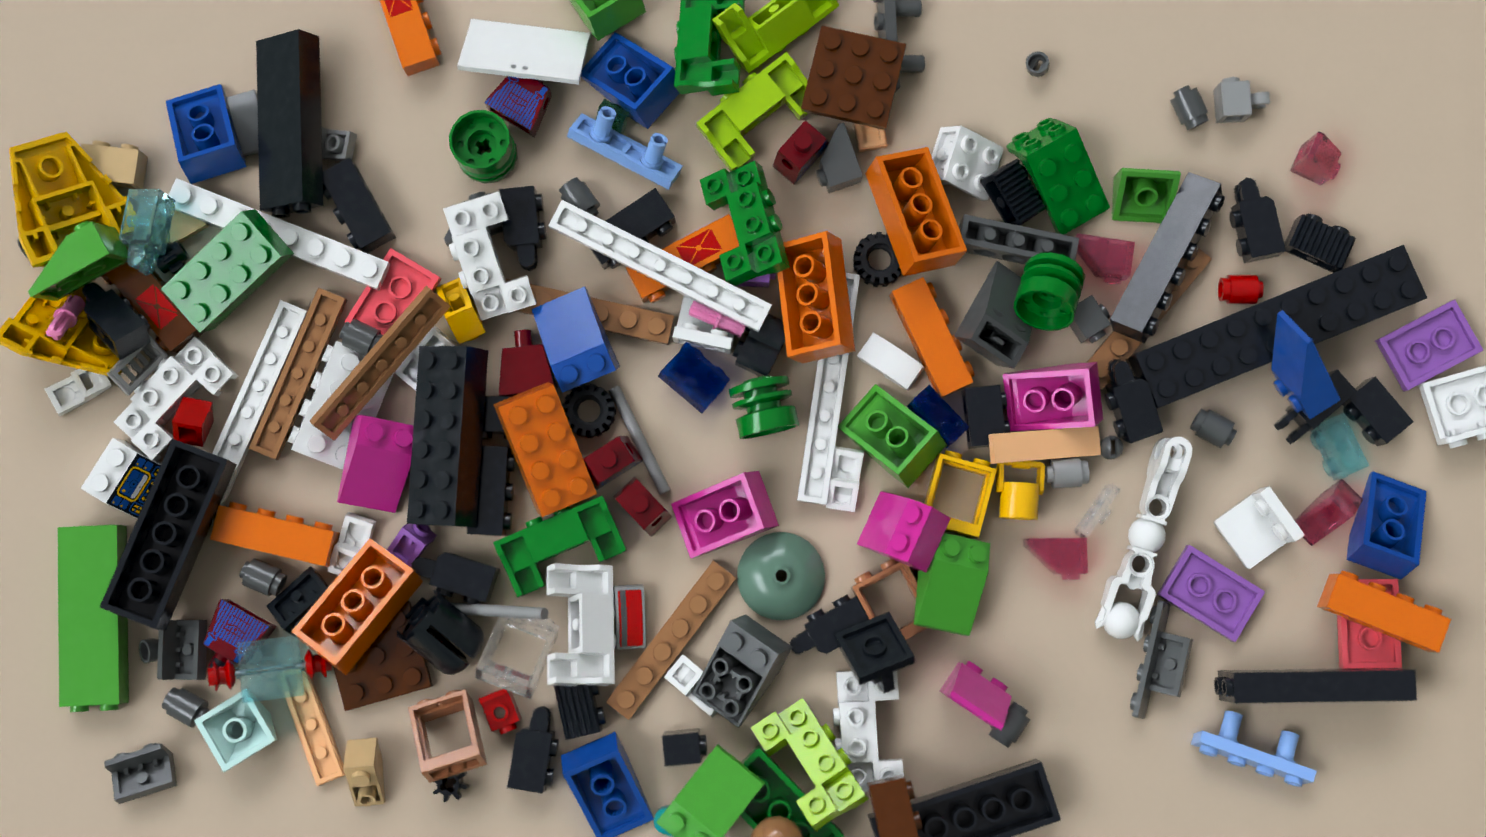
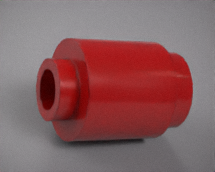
[1218,275,1264,304]

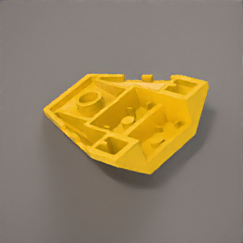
[9,131,144,267]
[0,285,128,376]

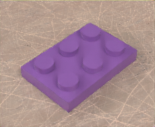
[1375,299,1483,392]
[1157,545,1265,642]

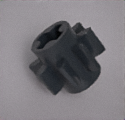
[152,238,190,274]
[433,771,469,802]

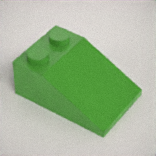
[569,0,646,41]
[28,221,132,301]
[838,384,947,488]
[914,533,990,636]
[656,744,765,837]

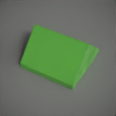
[1112,168,1181,223]

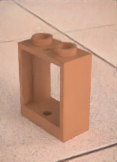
[851,559,927,640]
[408,689,487,783]

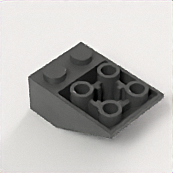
[954,261,1032,369]
[692,614,793,727]

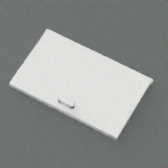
[457,19,591,85]

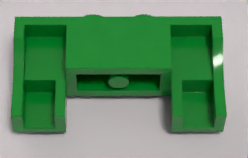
[674,0,745,96]
[700,161,790,286]
[493,495,627,597]

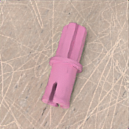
[46,295,85,340]
[689,300,746,338]

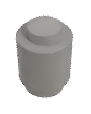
[1045,458,1090,489]

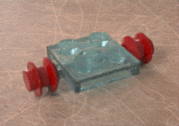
[207,636,332,703]

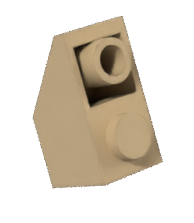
[81,140,148,190]
[343,738,385,807]

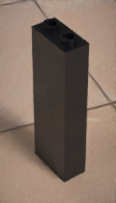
[256,29,324,218]
[1214,668,1417,703]

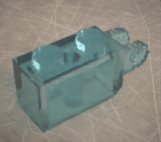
[119,189,175,276]

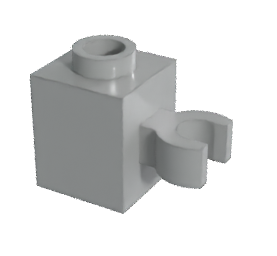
[1213,77,1270,123]

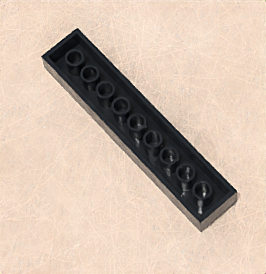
[1128,245,1427,409]

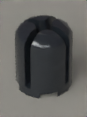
[397,590,484,675]

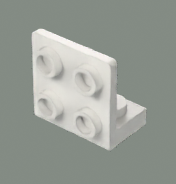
[932,125,1003,201]
[672,295,734,354]
[1214,486,1305,569]

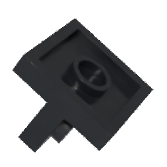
[834,612,915,693]

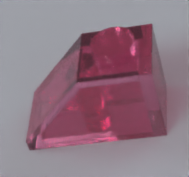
[1290,131,1342,185]
[1074,233,1135,284]
[1295,479,1363,546]
[1023,538,1088,580]

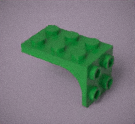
[1006,118,1110,235]

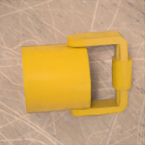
[996,461,1045,520]

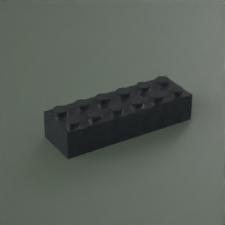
[407,346,488,528]
[100,439,237,630]
[867,759,1061,837]

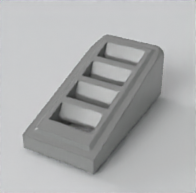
[107,335,168,396]

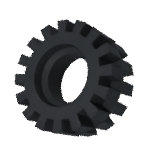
[853,232,902,287]
[562,384,616,438]

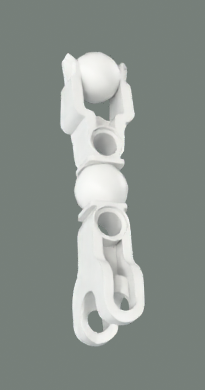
[1095,437,1192,642]

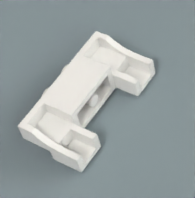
[443,191,537,321]
[114,336,238,462]
[547,563,616,686]
[833,671,904,791]

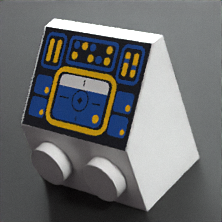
[81,438,162,519]

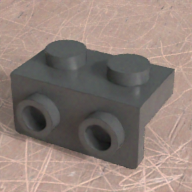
[157,620,207,680]
[104,743,177,804]

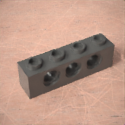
[959,214,1079,264]

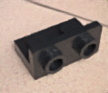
[267,566,329,638]

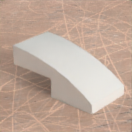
[395,327,458,390]
[857,332,925,391]
[44,369,112,416]
[826,446,864,512]
[327,512,377,575]
[664,654,717,717]

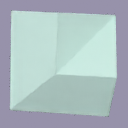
[194,688,277,772]

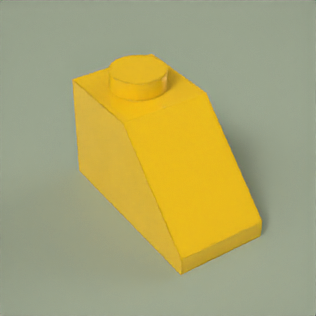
[436,278,486,344]

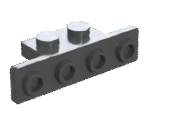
[1130,600,1193,719]

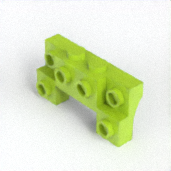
[712,0,840,73]
[696,52,809,171]
[751,698,869,830]

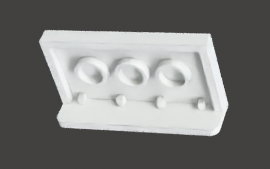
[287,341,395,470]
[1418,365,1486,449]

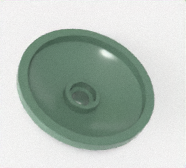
[737,532,825,620]

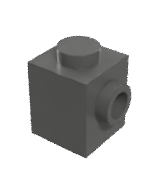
[1070,295,1111,343]

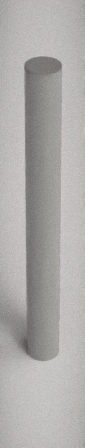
[609,386,670,495]
[452,603,548,620]

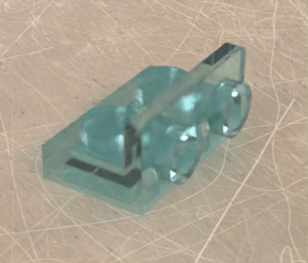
[1310,413,1369,481]

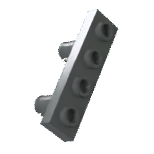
[873,0,925,93]

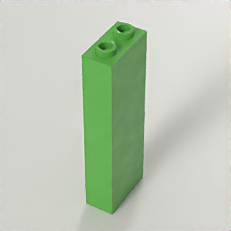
[58,525,129,712]

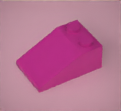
[1003,362,1103,431]
[337,415,414,513]
[671,471,779,559]
[857,491,951,573]
[939,661,1012,730]

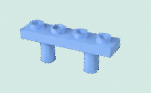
[567,106,683,190]
[1191,710,1317,787]

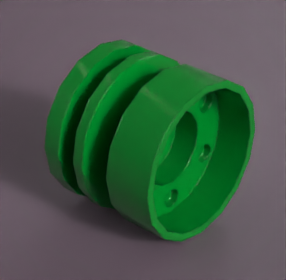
[449,110,518,184]
[1013,252,1085,331]
[729,375,799,439]

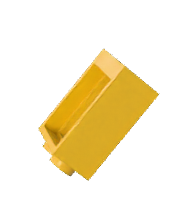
[924,450,997,538]

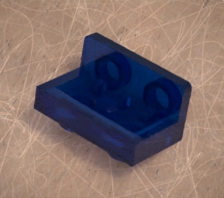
[658,342,730,414]
[907,384,970,449]

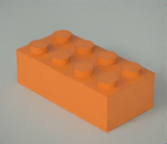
[865,147,967,276]
[777,231,855,364]
[493,382,597,517]
[291,538,423,675]

